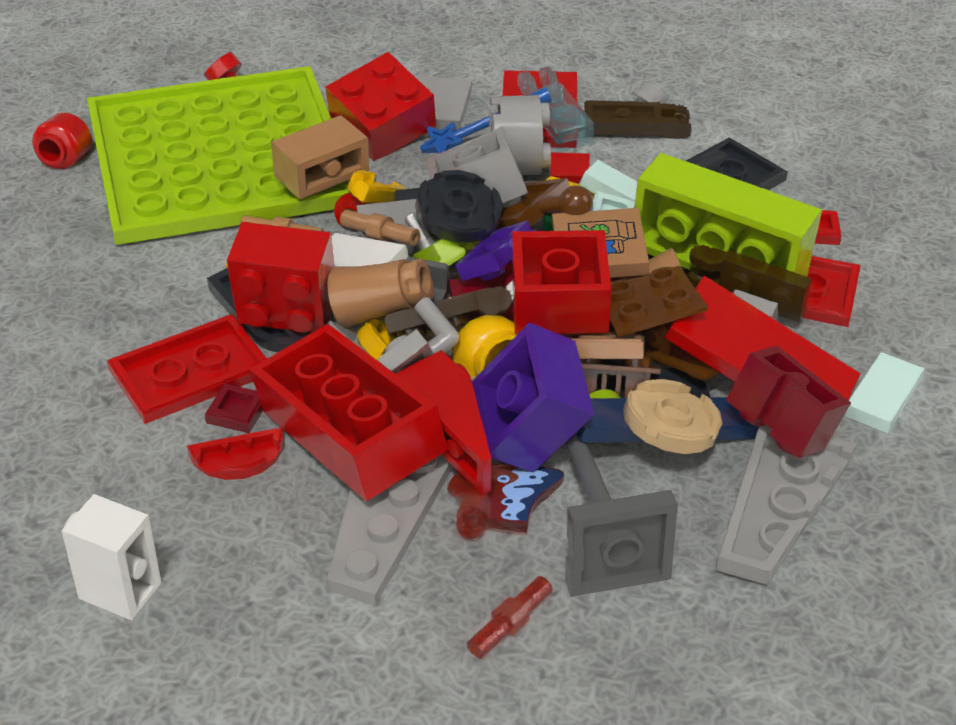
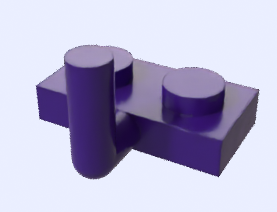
[456,221,536,281]

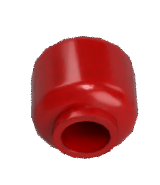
[32,112,92,169]

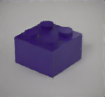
[472,322,594,472]

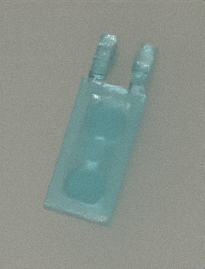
[517,66,594,144]

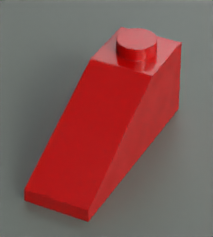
[395,350,492,496]

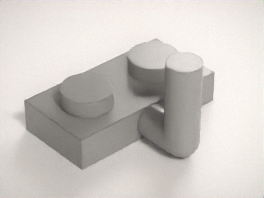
[378,297,459,373]

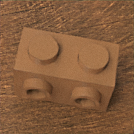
[271,115,369,199]

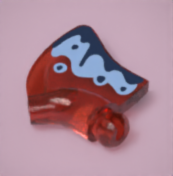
[447,465,564,539]

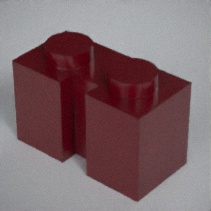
[726,346,851,459]

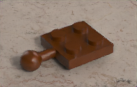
[496,178,593,230]

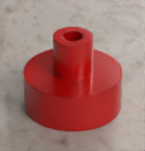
[204,52,242,80]

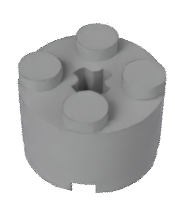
[489,95,551,176]

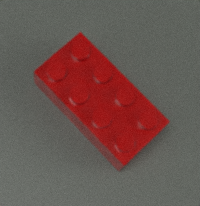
[249,324,448,502]

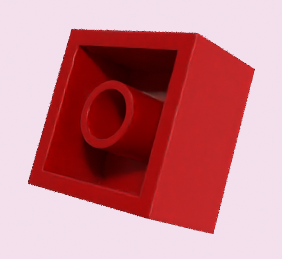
[325,52,436,161]
[227,222,335,333]
[512,230,612,334]

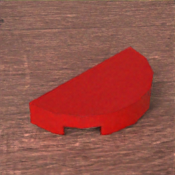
[187,427,284,480]

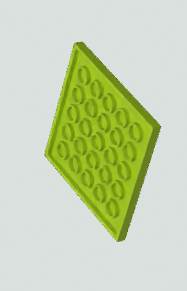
[87,66,350,245]

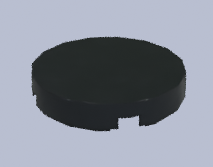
[415,170,503,243]

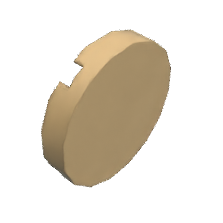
[623,379,722,454]

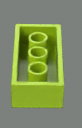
[634,152,822,277]

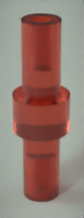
[467,576,553,659]

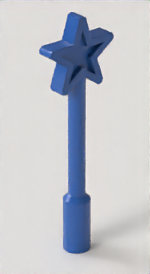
[420,87,552,154]

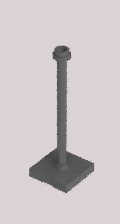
[565,433,678,597]

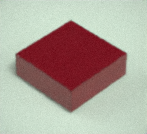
[205,383,263,433]

